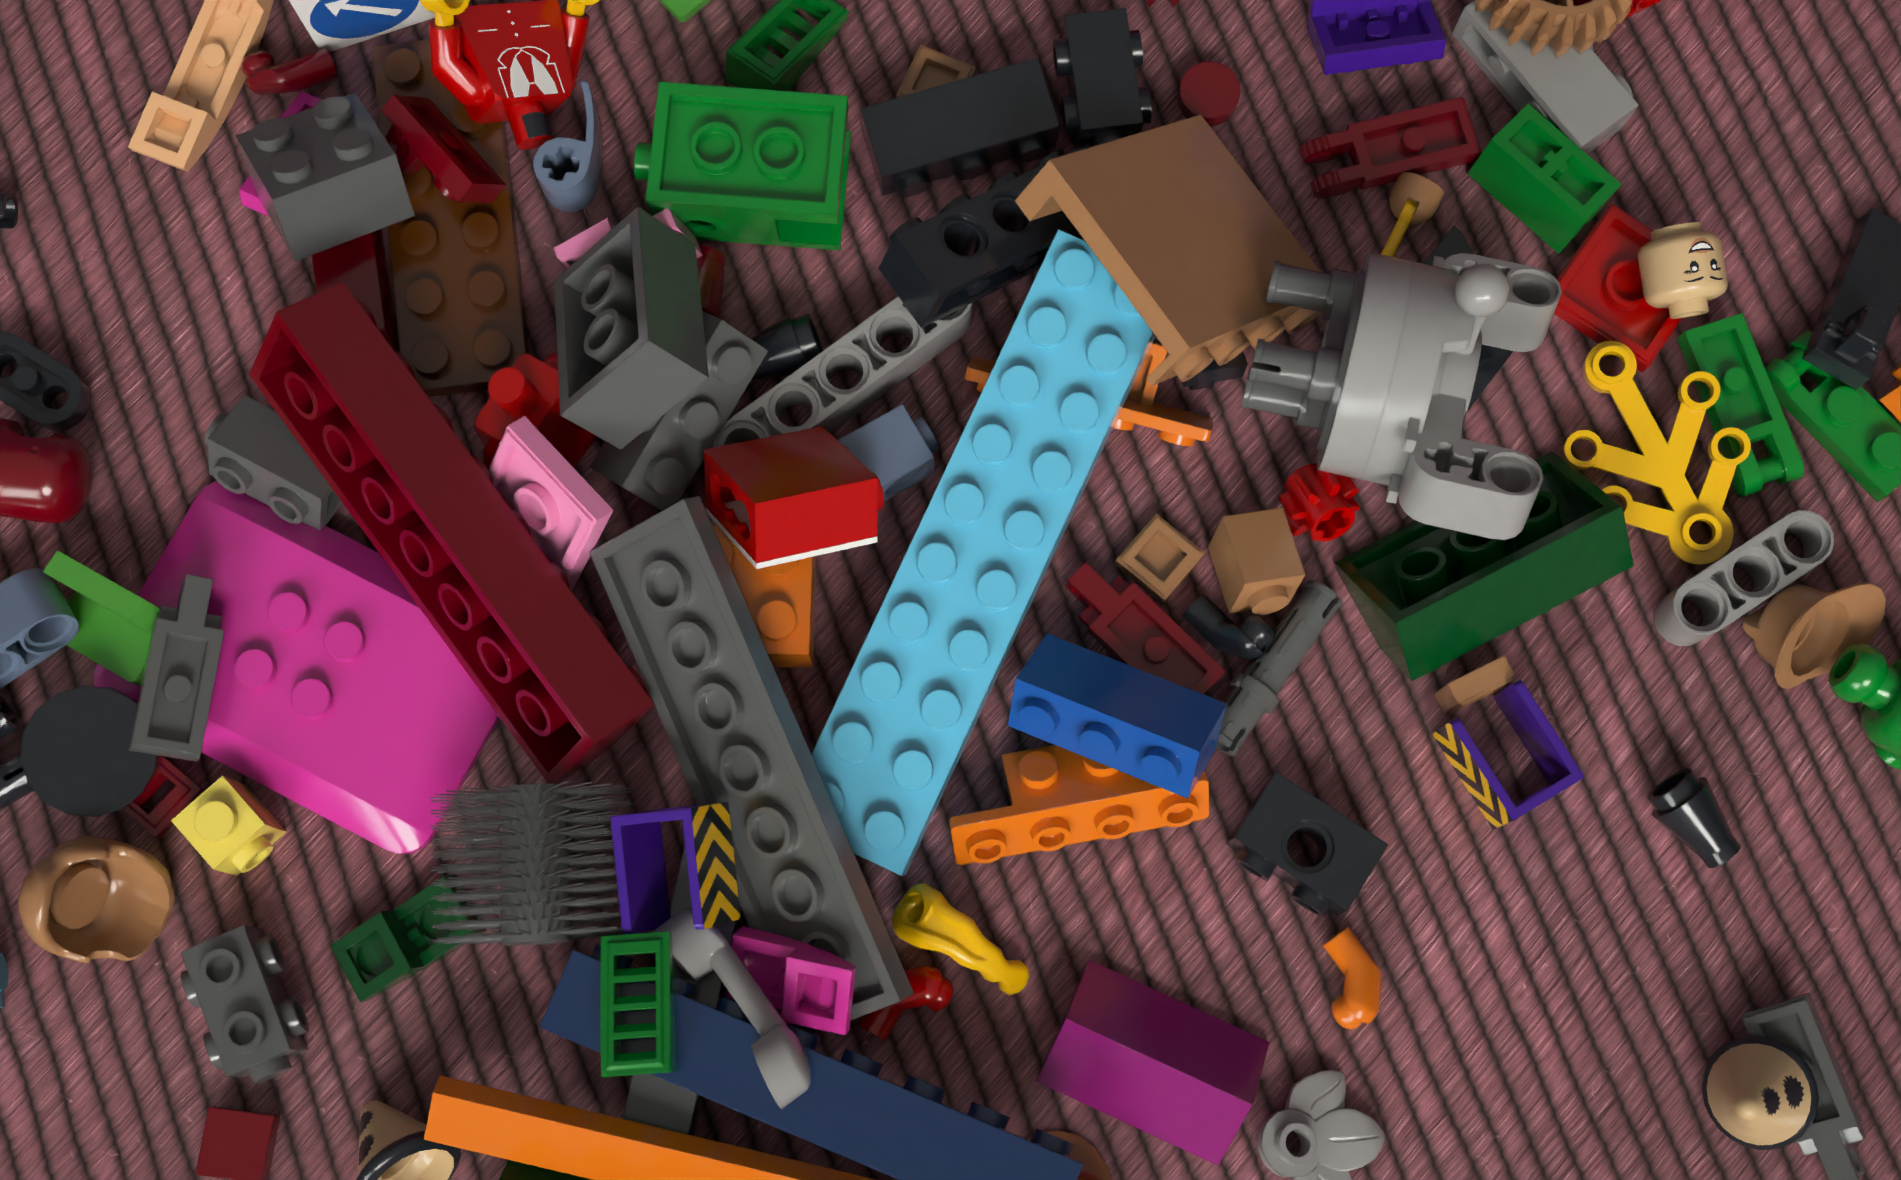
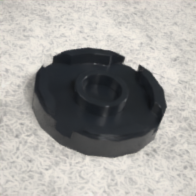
[20,685,160,817]

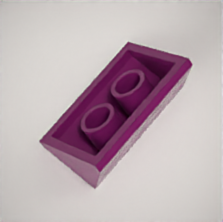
[1036,960,1270,1165]

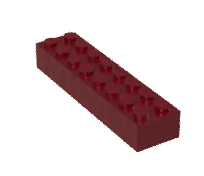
[249,281,655,784]

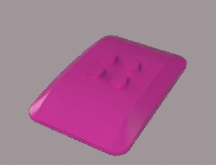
[94,481,500,855]

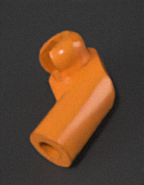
[1322,926,1382,1030]

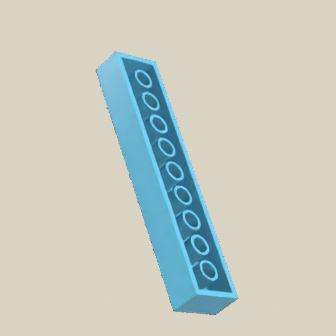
[811,229,1155,876]

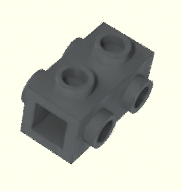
[205,395,343,530]
[181,925,309,1084]

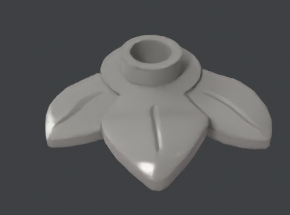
[1257,1070,1385,1180]

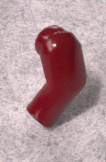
[241,48,337,95]

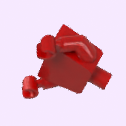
[473,352,596,470]

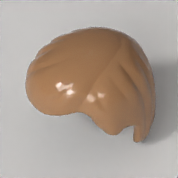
[18,836,175,963]

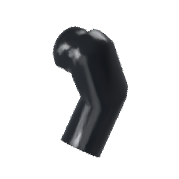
[1181,593,1275,660]

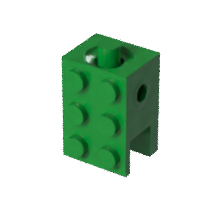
[634,82,851,251]

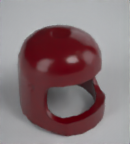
[0,418,93,524]

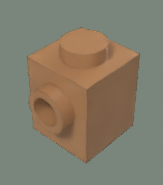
[1208,508,1306,615]

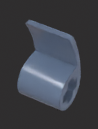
[533,80,603,212]

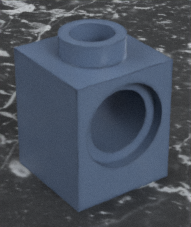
[838,404,939,502]

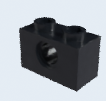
[1227,772,1389,917]

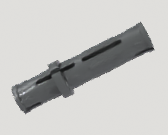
[1216,580,1342,757]

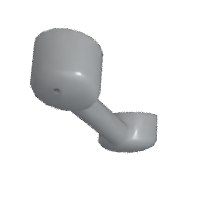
[650,909,811,1109]

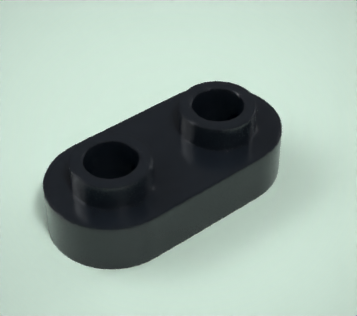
[0,332,91,431]

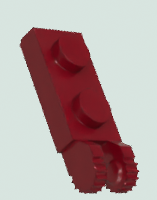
[1299,97,1482,199]

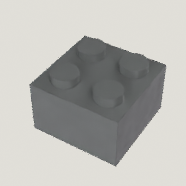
[235,92,415,261]

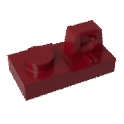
[381,94,507,203]

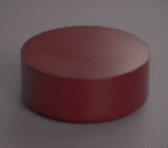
[1178,61,1240,127]

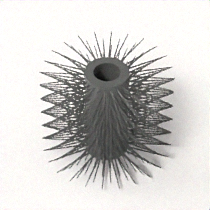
[430,781,634,946]

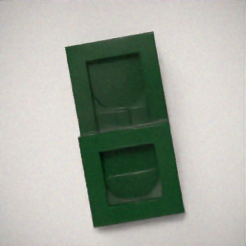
[330,874,487,1002]

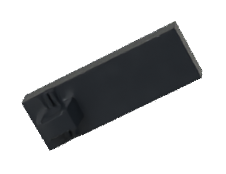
[1802,207,1901,389]

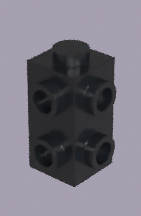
[1053,8,1152,148]

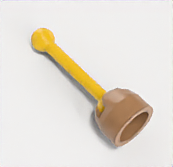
[1381,172,1444,257]

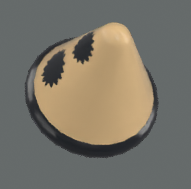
[1702,1036,1819,1150]
[356,1100,461,1180]

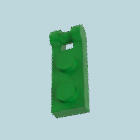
[1677,313,1804,498]
[1764,330,1901,502]

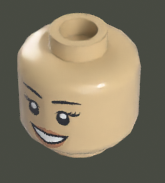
[1638,222,1728,319]

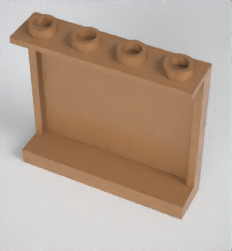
[1015,115,1321,386]

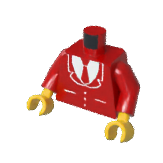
[420,0,600,150]

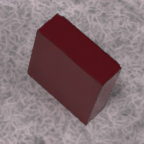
[195,1106,281,1180]

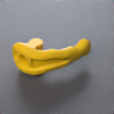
[892,883,1030,996]

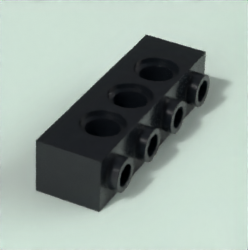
[878,143,1092,328]

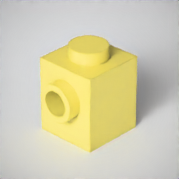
[171,776,286,876]

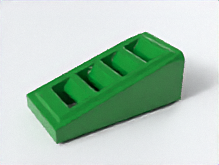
[725,0,849,91]
[600,931,678,1077]

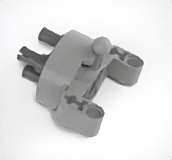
[1241,252,1562,540]

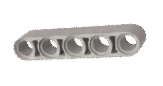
[714,297,973,447]

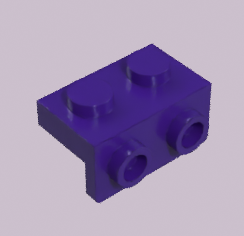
[1307,0,1446,75]

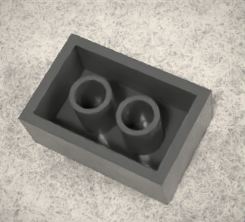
[554,206,709,450]

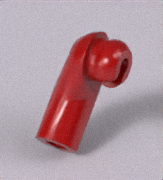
[857,965,953,1041]

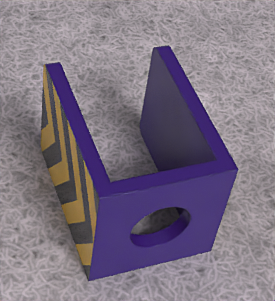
[1433,680,1585,830]
[610,802,740,935]

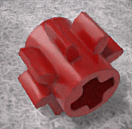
[1278,463,1360,542]

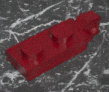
[1065,562,1225,694]

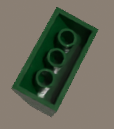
[1334,451,1634,681]

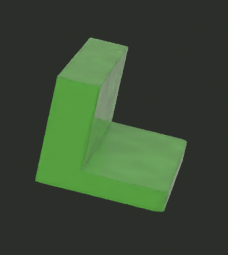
[43,550,160,686]

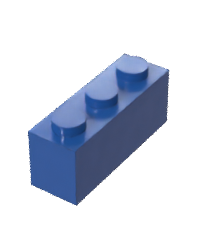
[1008,633,1227,799]

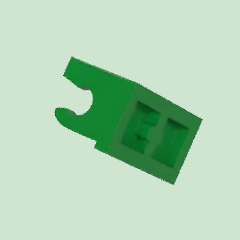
[1468,104,1622,254]

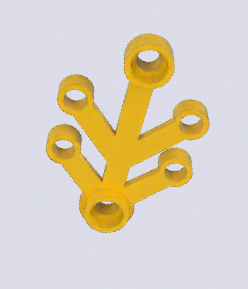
[1563,341,1751,565]

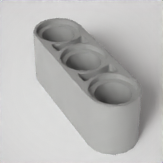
[1654,510,1834,646]

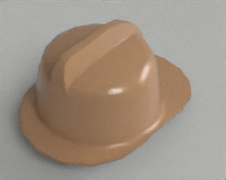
[1742,582,1886,689]

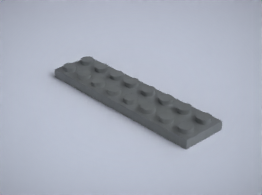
[589,496,914,1035]

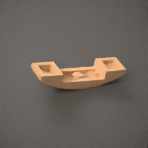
[128,0,274,172]

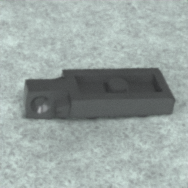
[129,574,224,762]
[1742,992,1866,1180]

